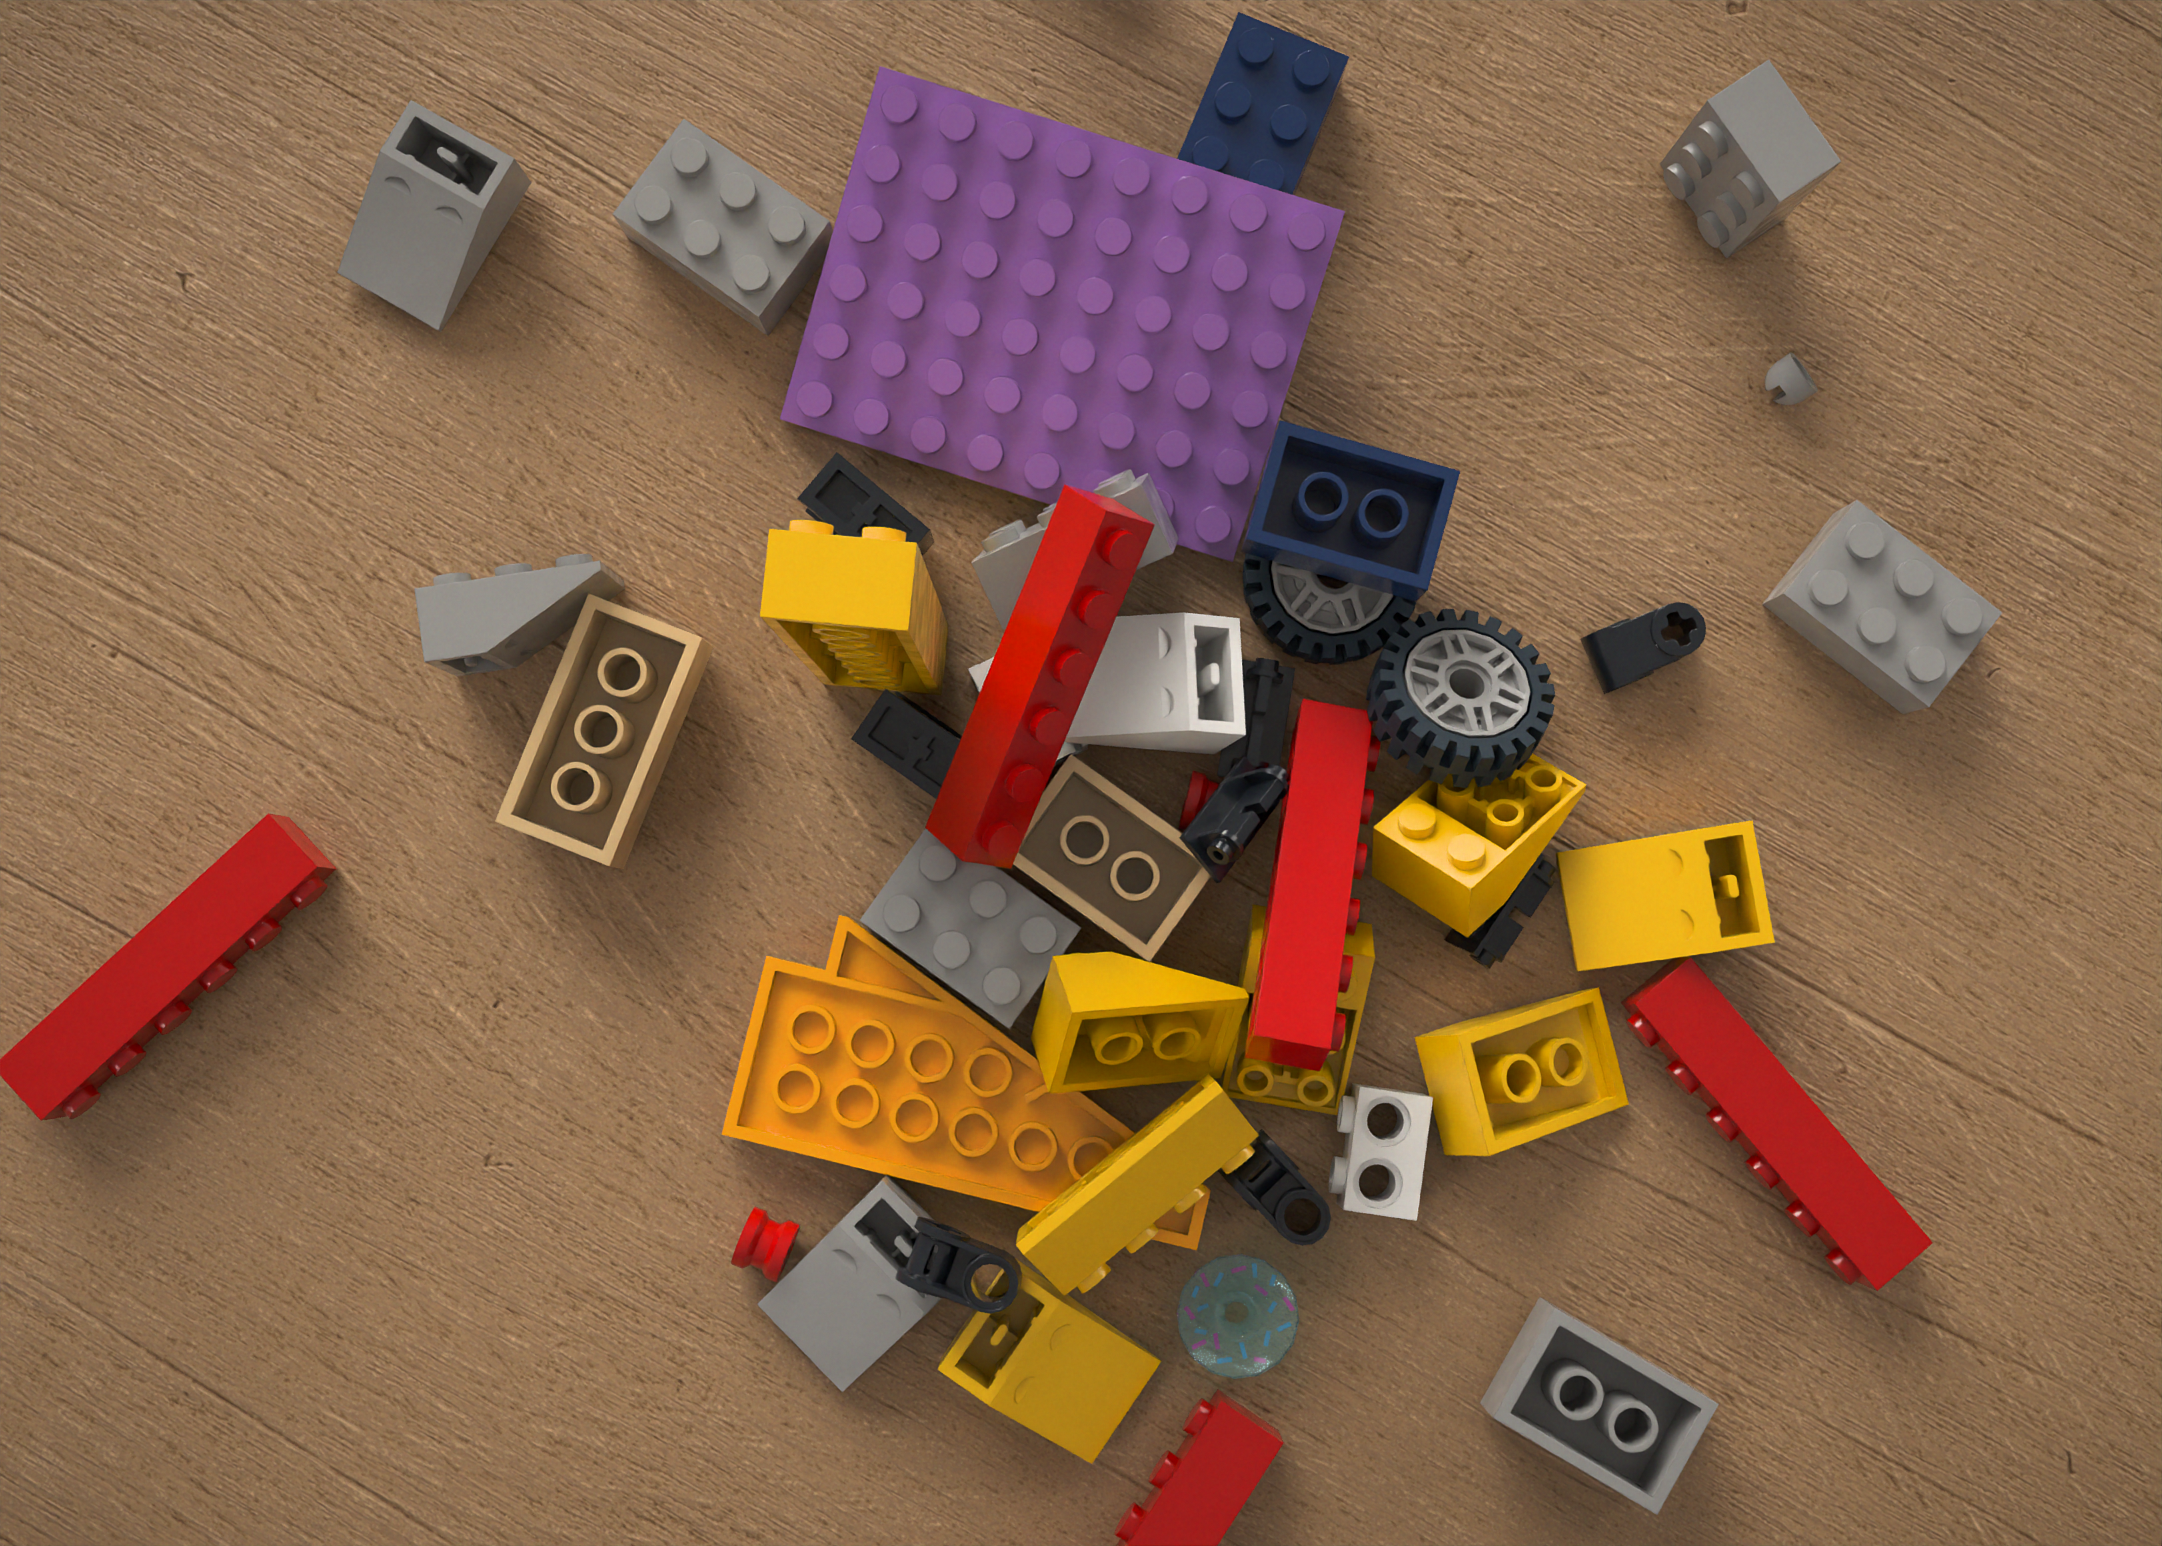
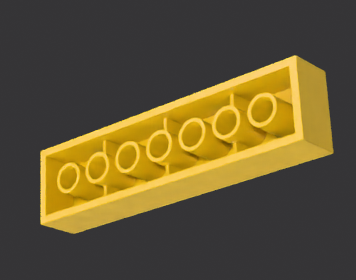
[760,520,949,696]

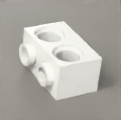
[1329,1083,1433,1221]

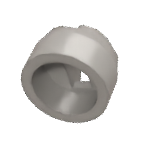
[1764,352,1818,405]

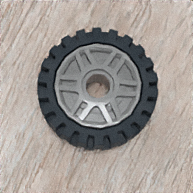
[1242,554,1417,665]
[1366,609,1555,788]

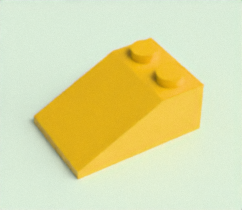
[1031,951,1249,1094]
[1415,987,1629,1156]

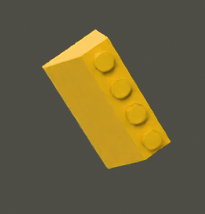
[1016,1074,1259,1296]

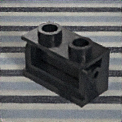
[797,452,934,556]
[851,688,962,799]

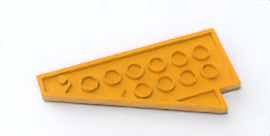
[721,915,1211,1250]

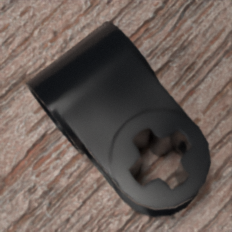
[1580,602,1706,694]
[1218,1129,1331,1246]
[895,1217,1022,1314]

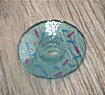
[1177,1254,1299,1379]

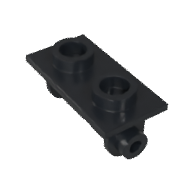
[1217,658,1295,777]
[1179,756,1289,883]
[1444,853,1556,969]

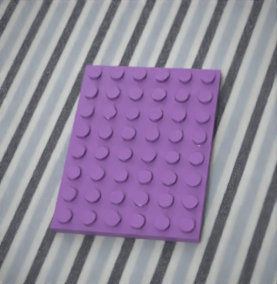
[780,66,1345,562]

